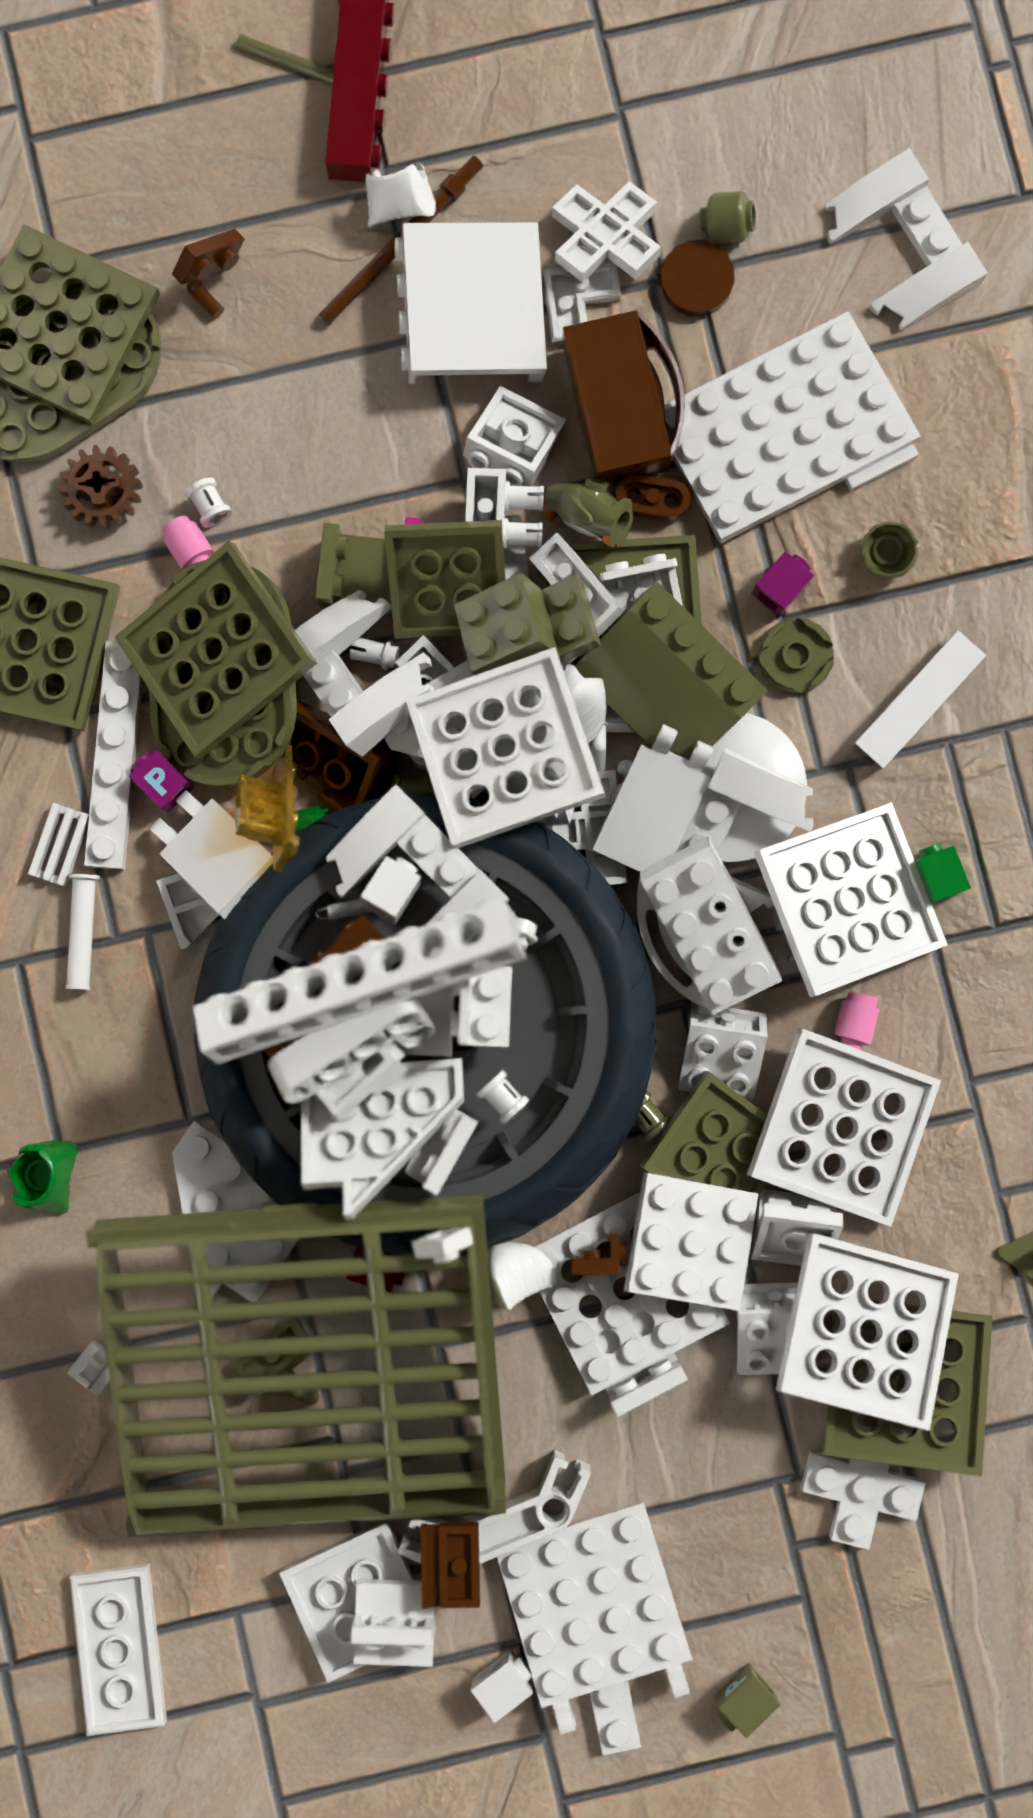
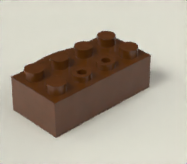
[562,310,685,483]

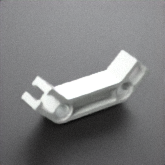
[397,1449,591,1564]

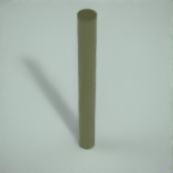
[236,34,334,85]

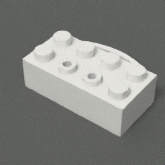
[637,836,782,1016]

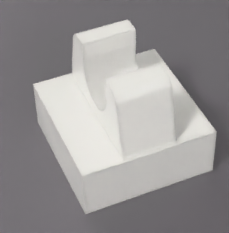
[67,1340,110,1397]

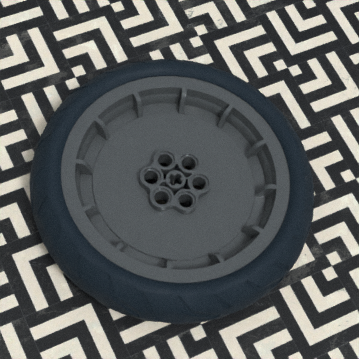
[194,793,656,1255]

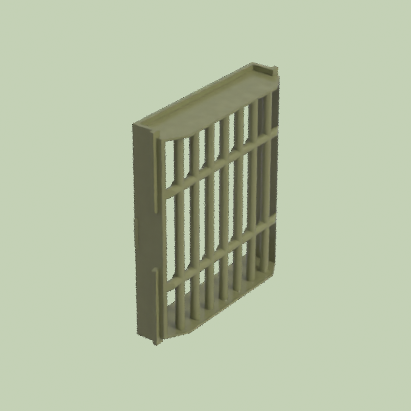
[86,1194,506,1537]

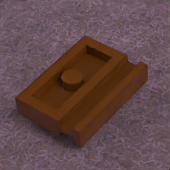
[421,1522,480,1609]

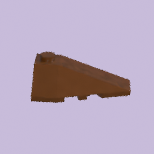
[284,700,401,812]

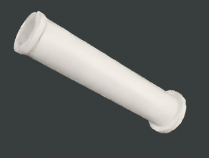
[65,874,100,990]

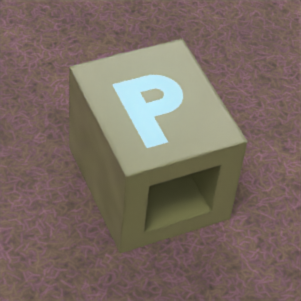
[715,1663,781,1738]

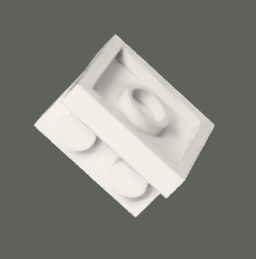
[751,1189,843,1266]
[351,1579,435,1667]

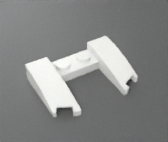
[825,148,987,331]
[295,590,434,757]
[676,748,813,913]
[326,785,509,958]

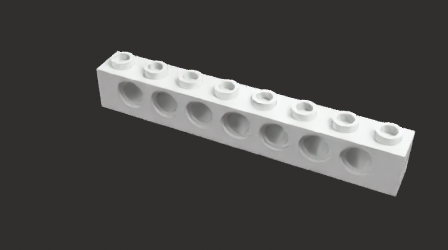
[193,899,526,1064]

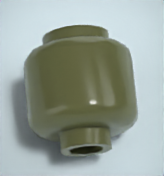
[700,191,756,244]

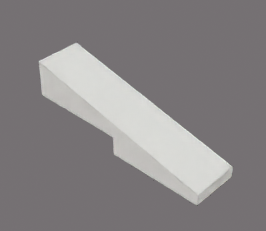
[854,630,987,769]

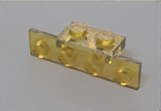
[235,745,299,872]

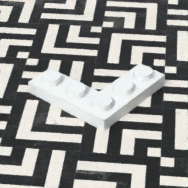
[529,533,626,670]

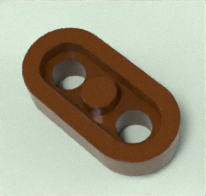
[615,474,690,521]

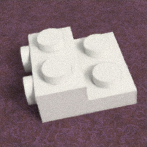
[463,386,566,486]
[316,1042,407,1121]

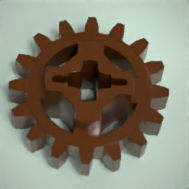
[58,445,143,530]

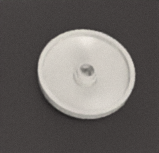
[702,713,807,863]

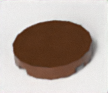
[660,240,735,316]

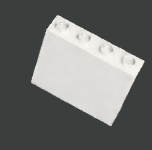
[395,222,547,384]

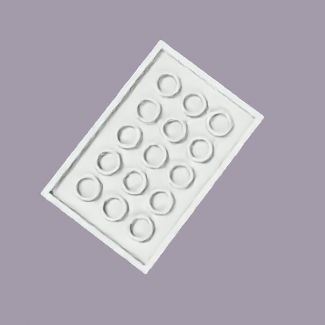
[664,311,921,544]

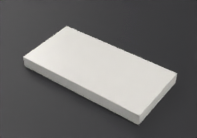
[70,1563,167,1736]

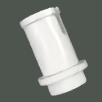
[350,637,400,671]

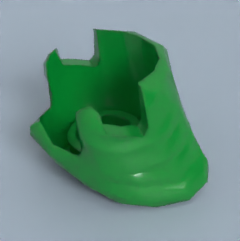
[7,1140,79,1214]

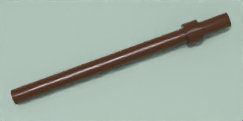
[319,155,484,325]

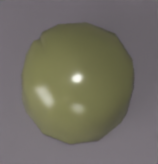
[860,521,919,580]

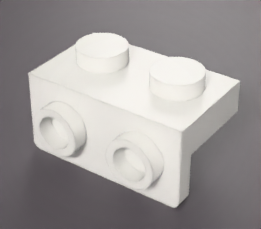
[598,554,683,620]

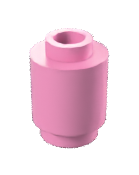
[162,516,214,570]
[833,992,880,1051]

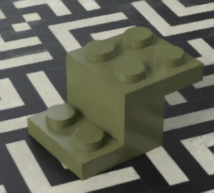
[454,573,601,675]

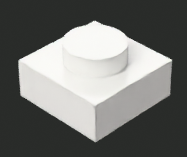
[412,1227,473,1263]

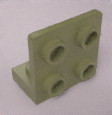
[315,523,392,615]

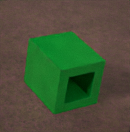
[915,843,971,903]

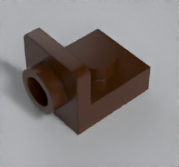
[571,1234,627,1275]

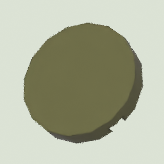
[758,618,834,694]

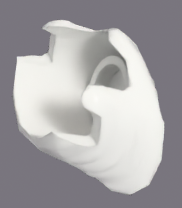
[365,162,436,229]
[564,664,607,744]
[488,1241,556,1311]

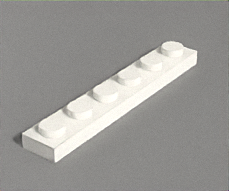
[84,641,143,870]

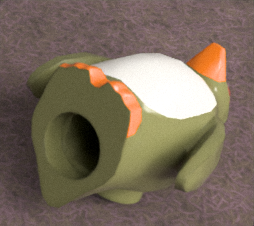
[543,478,633,547]

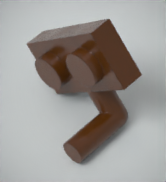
[172,229,245,319]

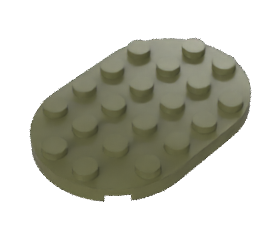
[0,284,162,463]
[149,560,297,787]

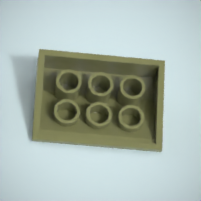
[575,581,768,760]

